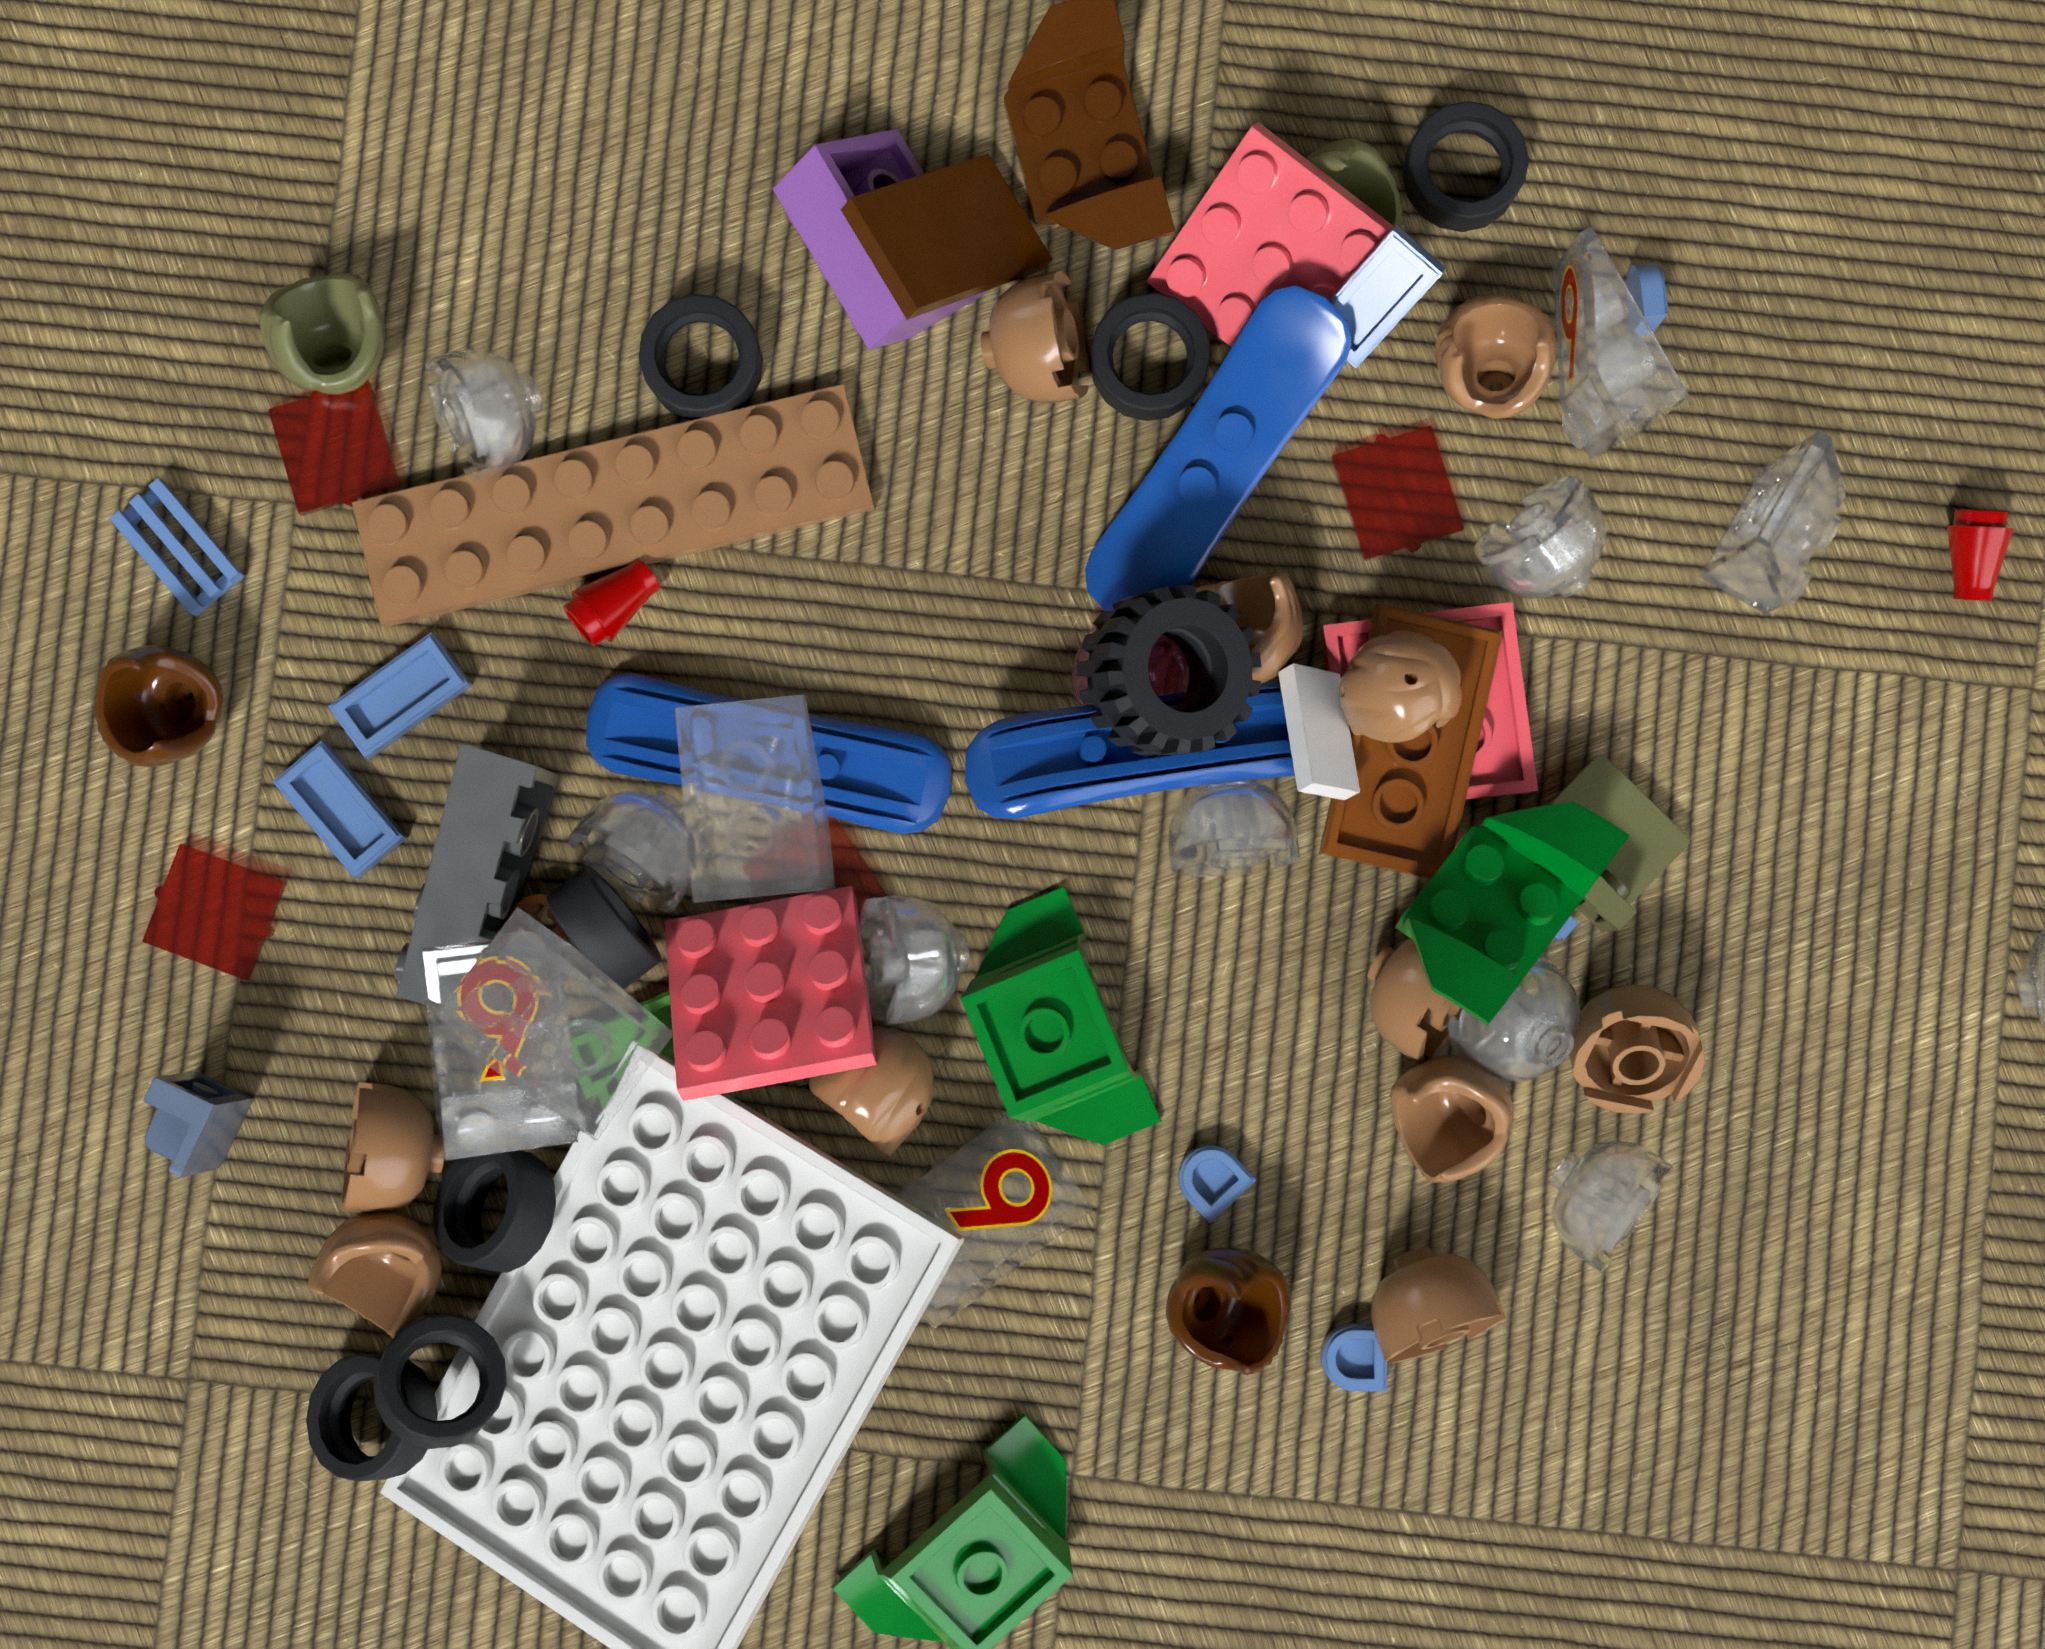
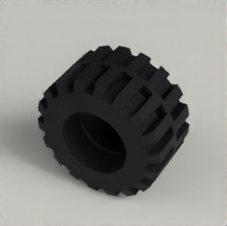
[1077,585,1262,756]

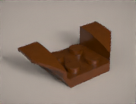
[1004,0,1176,250]

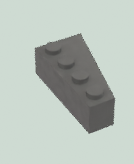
[394,743,560,1015]

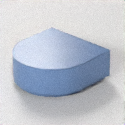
[1625,263,1668,337]
[1178,1145,1256,1223]
[1320,1323,1387,1392]

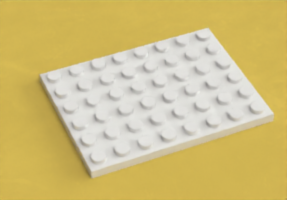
[380,1040,965,1649]

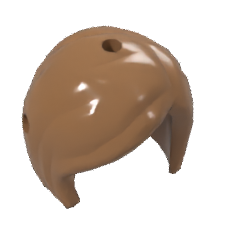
[1435,293,1557,419]
[1195,571,1303,683]
[1339,630,1462,743]
[809,1026,934,1157]
[1390,1055,1514,1183]
[307,1212,442,1339]

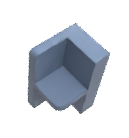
[143,1071,254,1178]

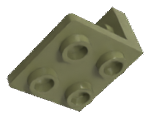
[1548,754,1690,932]

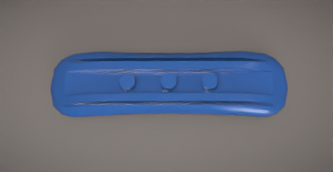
[1085,285,1352,611]
[586,673,951,834]
[965,678,1295,819]

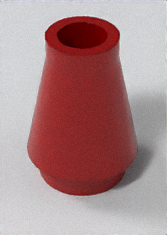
[1947,510,2014,601]
[563,558,661,647]

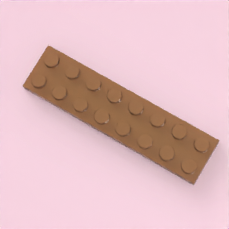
[352,384,875,628]

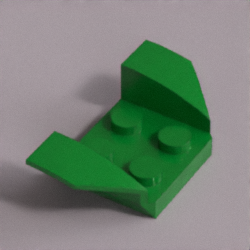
[1395,801,1630,1026]
[961,886,1162,1145]
[831,1413,1073,1649]

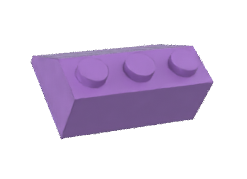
[773,129,989,350]

